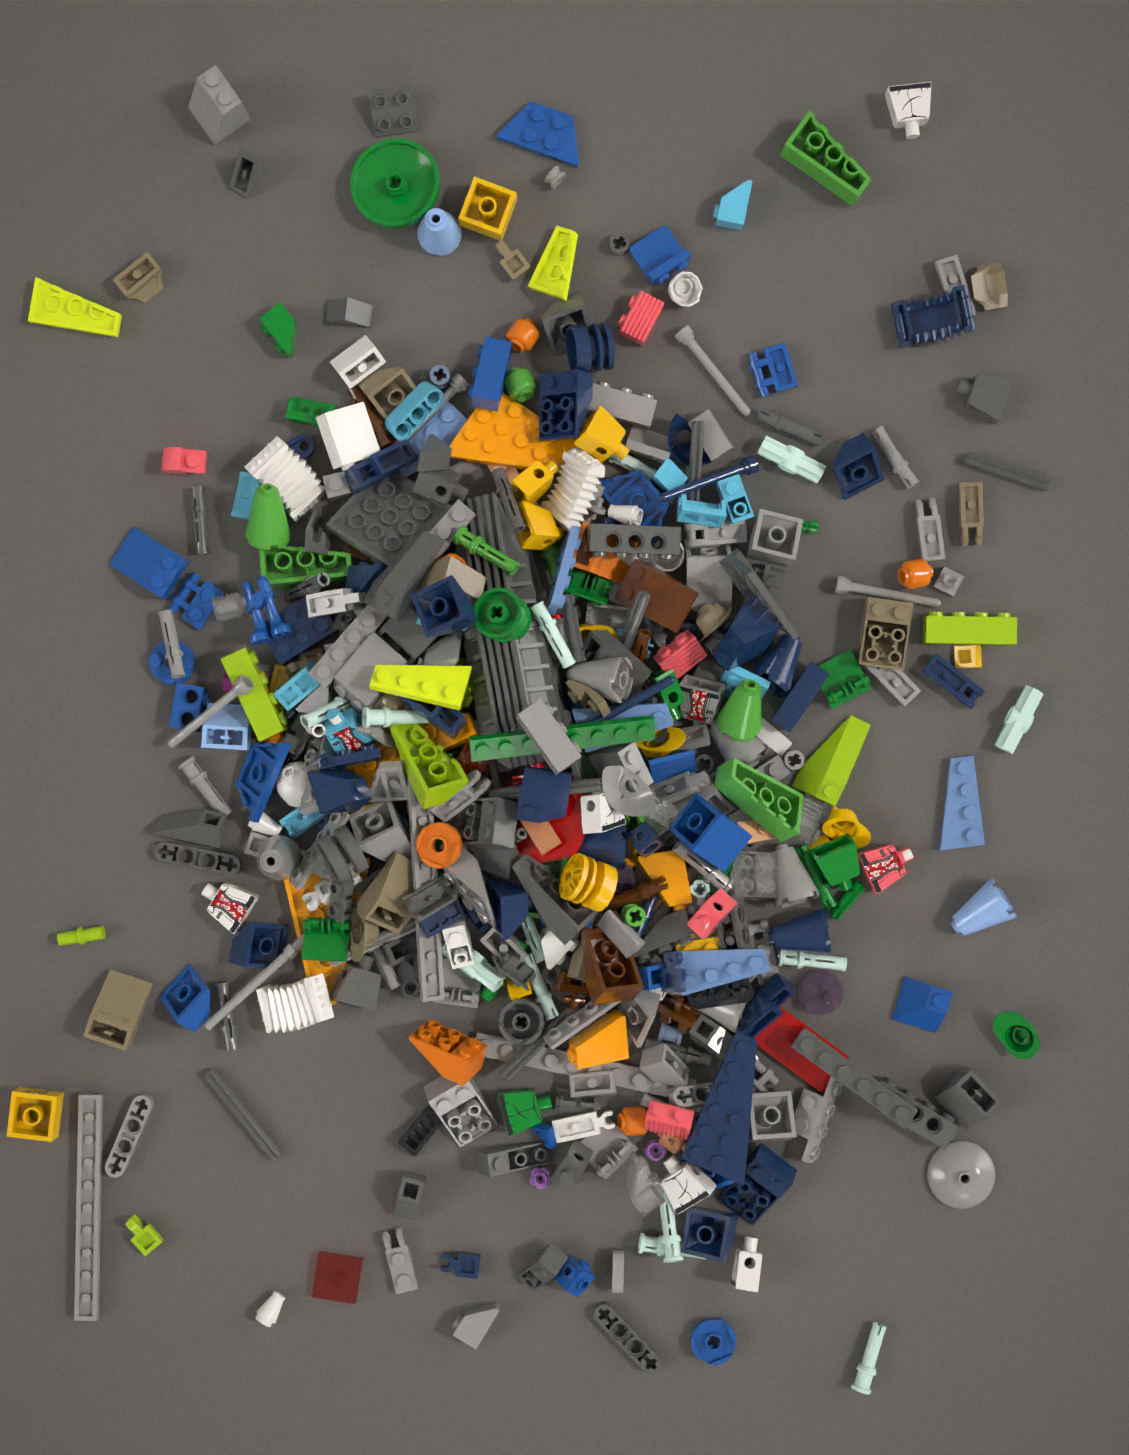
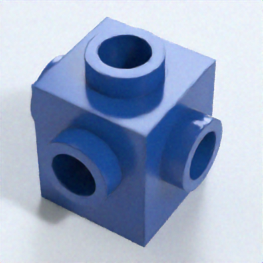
[554,1256,595,1297]

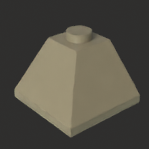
[357,366,416,420]

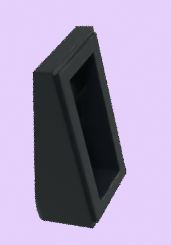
[397,1107,443,1157]

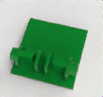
[564,569,613,606]
[819,649,872,709]
[301,917,350,962]

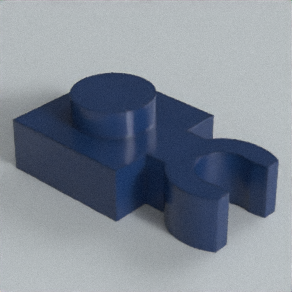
[661,952,686,992]
[440,1252,481,1279]

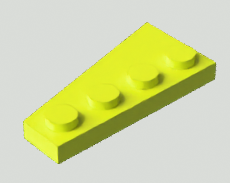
[28,277,122,338]
[369,665,472,711]

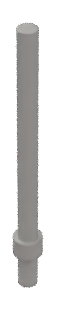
[204,934,304,1031]

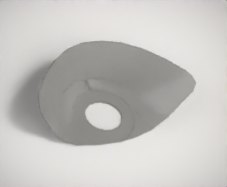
[602,766,656,816]

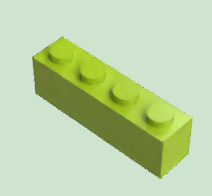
[922,612,1017,646]
[221,647,288,742]

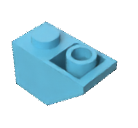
[715,474,754,524]

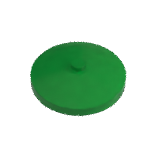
[350,138,441,229]

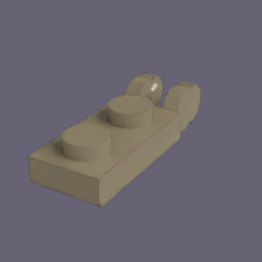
[958,482,984,546]

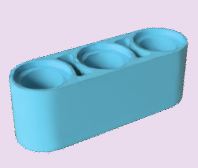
[384,381,444,440]

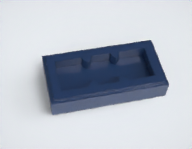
[417,900,466,939]

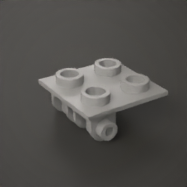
[433,958,481,1008]
[580,1116,638,1180]

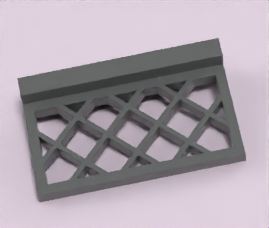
[720,548,799,639]

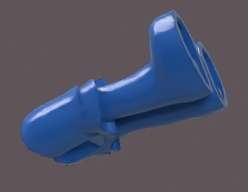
[243,576,292,645]

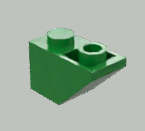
[259,302,297,358]

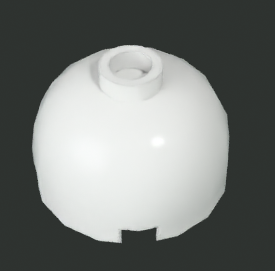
[276,761,308,807]

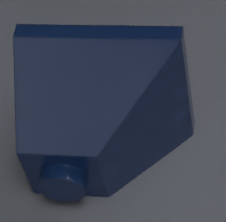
[833,433,884,500]
[411,575,478,638]
[516,765,572,823]
[307,768,372,814]
[489,881,531,940]
[229,922,288,969]
[681,1207,738,1263]

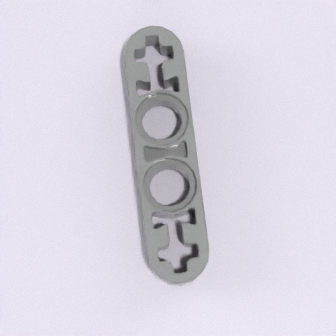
[105,1093,154,1178]

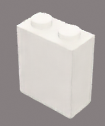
[316,402,380,471]

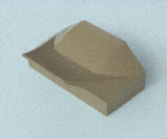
[112,252,164,303]
[970,262,1008,312]

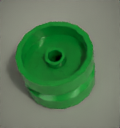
[474,587,532,644]

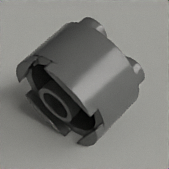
[499,996,544,1045]

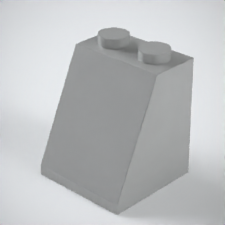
[188,65,251,145]
[684,543,732,611]
[334,632,407,712]
[588,742,654,793]
[349,801,412,862]

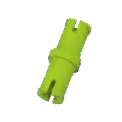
[57,926,106,946]

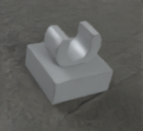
[933,566,964,597]

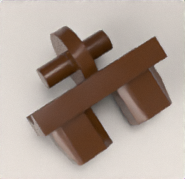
[552,972,590,1010]
[657,995,702,1034]

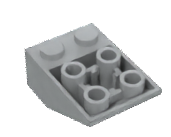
[443,847,497,928]
[424,1076,499,1147]

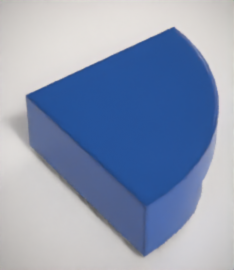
[532,1123,557,1150]

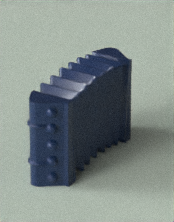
[891,285,976,348]

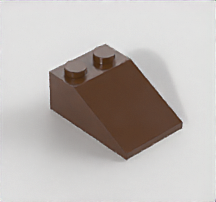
[614,558,699,633]
[581,928,644,1005]

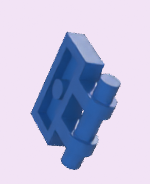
[748,343,798,398]
[168,572,226,630]

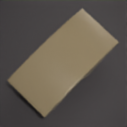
[565,680,611,717]

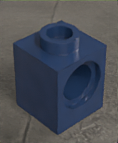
[626,822,664,858]

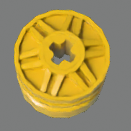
[559,853,618,912]

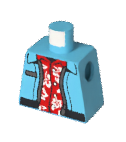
[325,708,378,756]

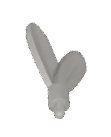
[356,725,397,748]

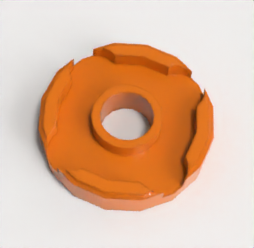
[416,822,463,869]

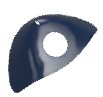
[668,413,712,465]

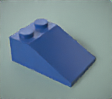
[110,527,190,600]
[646,750,697,784]

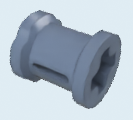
[430,365,451,389]
[657,1021,683,1046]

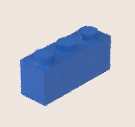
[468,337,512,412]

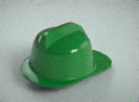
[993,1011,1040,1059]

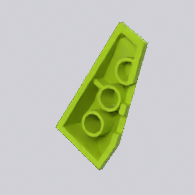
[792,715,871,806]
[389,724,469,809]

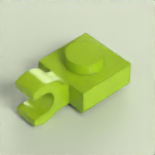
[125,1214,164,1256]

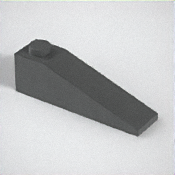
[362,531,445,622]
[512,854,598,945]

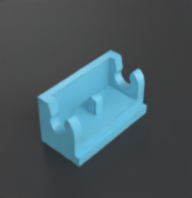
[231,471,262,520]
[677,493,727,528]
[273,660,321,711]
[279,807,331,838]

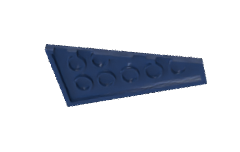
[681,1031,758,1186]

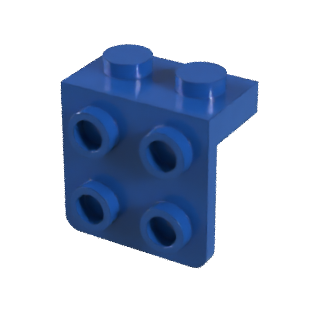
[630,226,691,287]

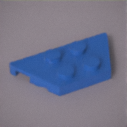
[497,101,579,168]
[600,470,671,547]
[236,742,291,823]

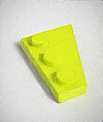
[528,225,578,301]

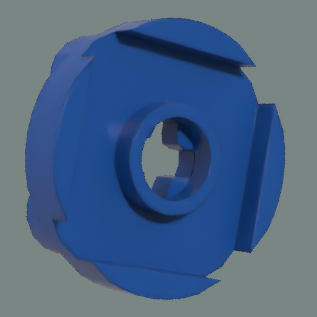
[149,641,195,685]
[691,1317,736,1365]

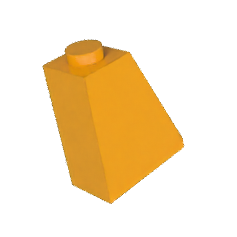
[636,850,692,911]
[567,1009,629,1069]

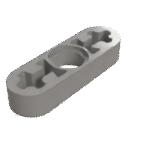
[669,1082,713,1109]

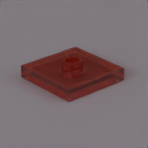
[311,1251,364,1304]

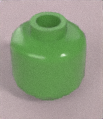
[504,367,537,402]

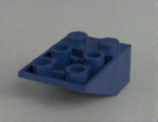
[539,369,593,442]
[717,1143,797,1226]

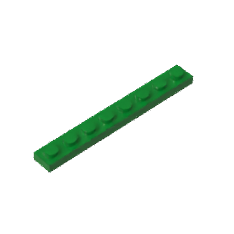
[469,715,655,762]

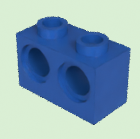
[169,683,210,732]

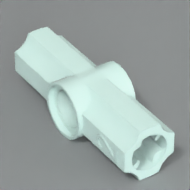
[757,436,826,484]
[994,685,1043,754]
[442,943,506,993]

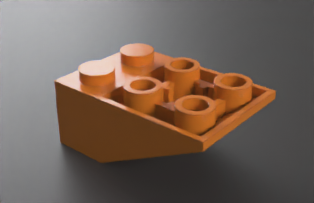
[573,522,638,585]
[409,1019,488,1086]

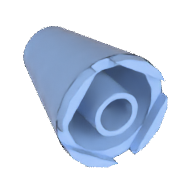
[417,208,462,256]
[951,878,1017,936]

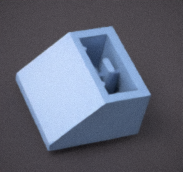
[201,703,252,750]

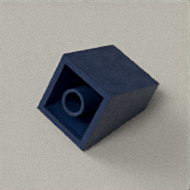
[713,592,782,671]

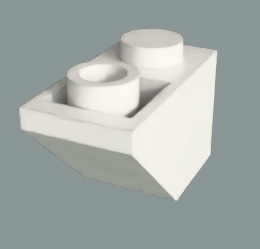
[442,916,475,969]
[541,928,581,970]

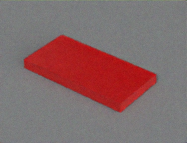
[754,1006,849,1093]

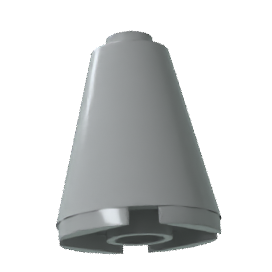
[567,657,633,703]
[708,717,770,768]
[257,835,302,881]
[772,844,819,909]
[688,988,748,1032]

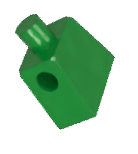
[809,833,860,891]

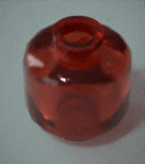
[457,742,489,774]

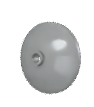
[927,1140,995,1209]

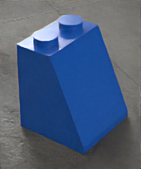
[668,793,753,872]

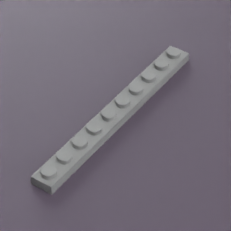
[308,499,476,689]
[406,775,445,1002]
[476,1031,697,1098]
[74,1093,103,1321]

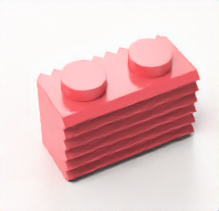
[617,290,664,346]
[653,630,708,679]
[644,1100,695,1141]

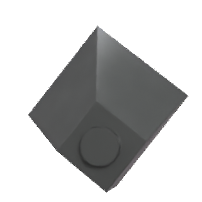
[541,291,591,356]

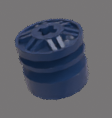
[566,322,615,373]

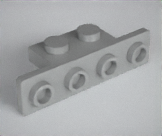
[289,812,350,890]
[542,1001,621,1050]
[794,1076,843,1163]

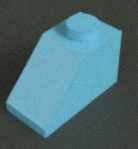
[713,180,752,231]
[652,458,688,492]

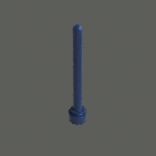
[659,455,759,502]
[576,676,675,724]

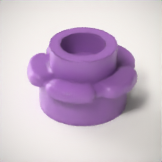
[645,1139,667,1161]
[529,1167,551,1189]

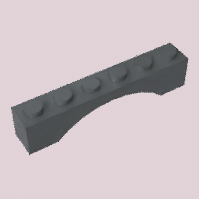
[791,1027,918,1129]

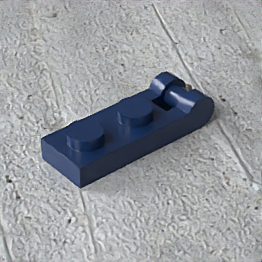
[921,653,985,710]

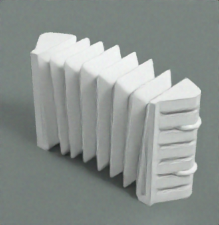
[244,436,327,522]
[541,447,605,532]
[255,973,334,1033]

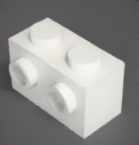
[330,335,386,389]

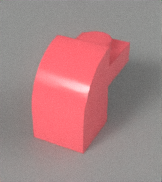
[161,447,207,475]

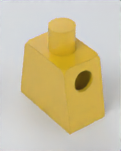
[574,405,630,461]
[512,460,559,505]
[512,500,563,550]

